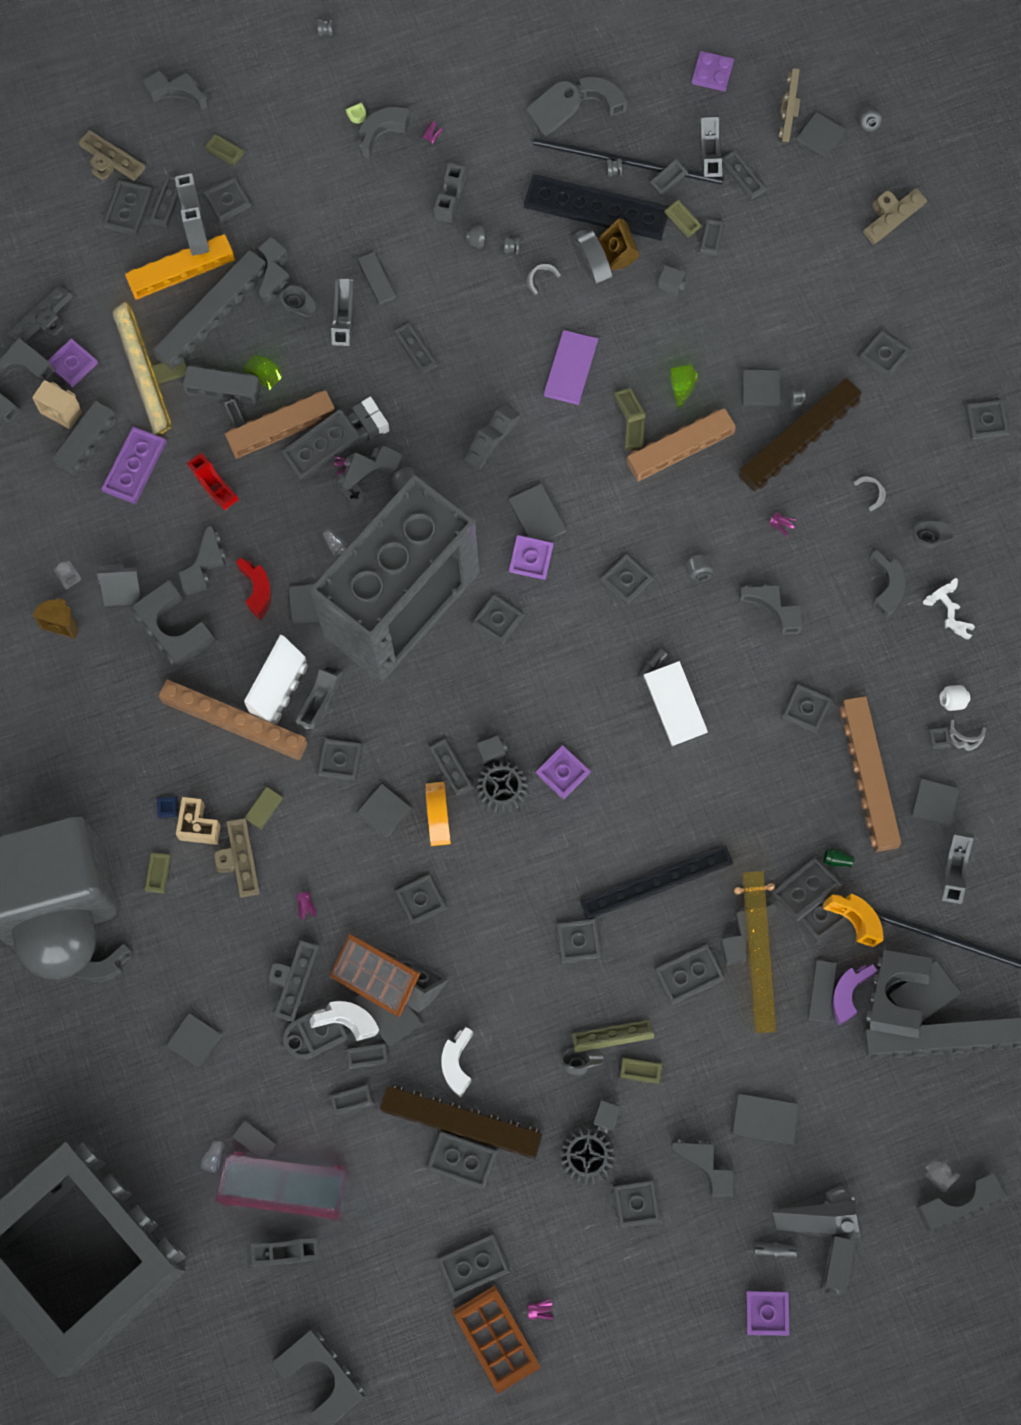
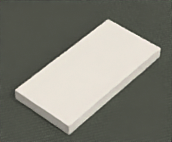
[643,661,708,746]

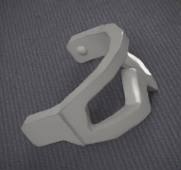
[526,264,561,295]
[853,477,886,511]
[949,720,986,751]

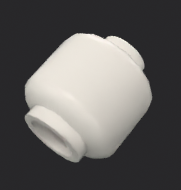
[940,685,970,711]

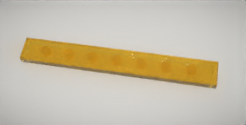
[112,302,172,436]
[742,871,776,1033]

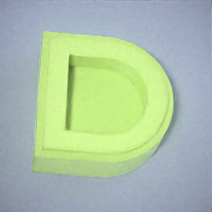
[346,102,367,124]

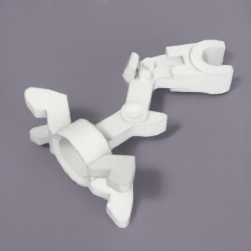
[923,578,975,639]

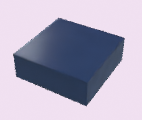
[157,796,178,818]

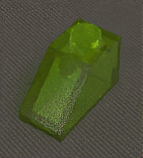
[242,355,282,390]
[670,364,698,409]

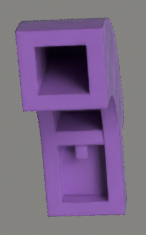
[832,964,877,1026]

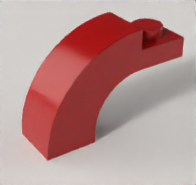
[186,453,239,511]
[236,557,272,620]

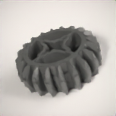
[476,761,528,813]
[560,1129,615,1185]

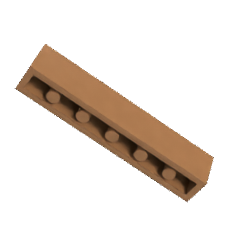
[225,390,335,459]
[627,408,735,482]

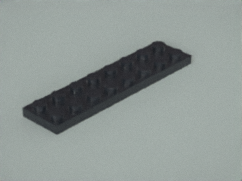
[524,174,670,241]

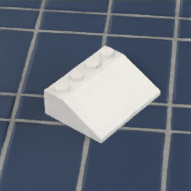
[244,635,308,724]

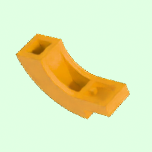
[425,782,451,846]
[823,893,883,947]

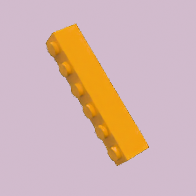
[125,234,235,300]

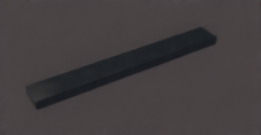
[580,845,733,920]

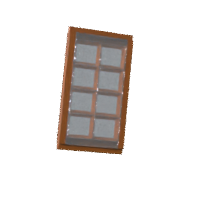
[330,933,421,1017]
[452,1286,541,1394]

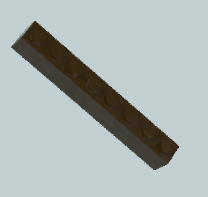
[739,378,862,492]
[380,1085,542,1160]

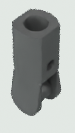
[789,388,805,412]

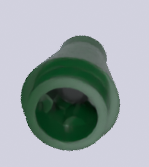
[823,847,854,867]

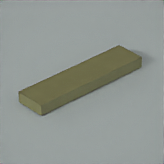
[571,1020,654,1053]

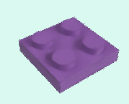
[692,51,734,92]
[48,338,98,388]
[509,535,554,580]
[536,745,591,800]
[746,1291,789,1336]

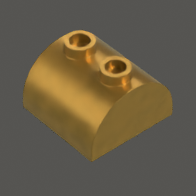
[598,219,639,270]
[32,598,78,639]

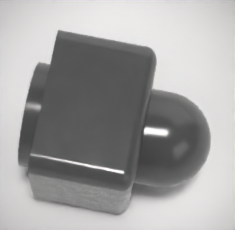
[0,817,118,980]

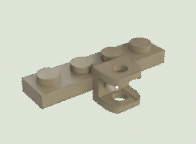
[779,68,800,143]
[78,130,145,181]
[862,188,928,246]
[214,818,259,898]

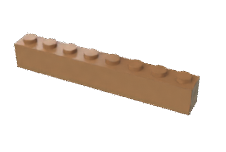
[159,679,308,761]
[839,696,901,852]

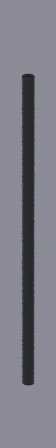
[533,138,724,185]
[873,909,1021,969]

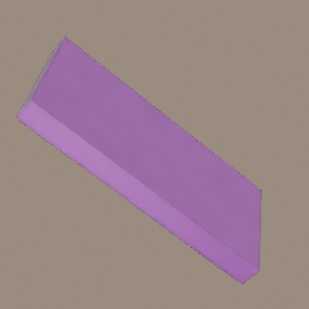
[544,330,598,405]
[101,427,167,504]

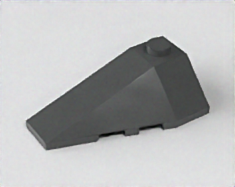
[363,945,448,1012]
[773,1200,862,1239]

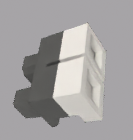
[347,396,390,441]

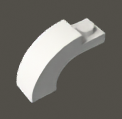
[310,1001,379,1041]
[442,1027,473,1098]

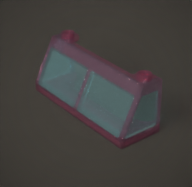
[215,1151,349,1222]

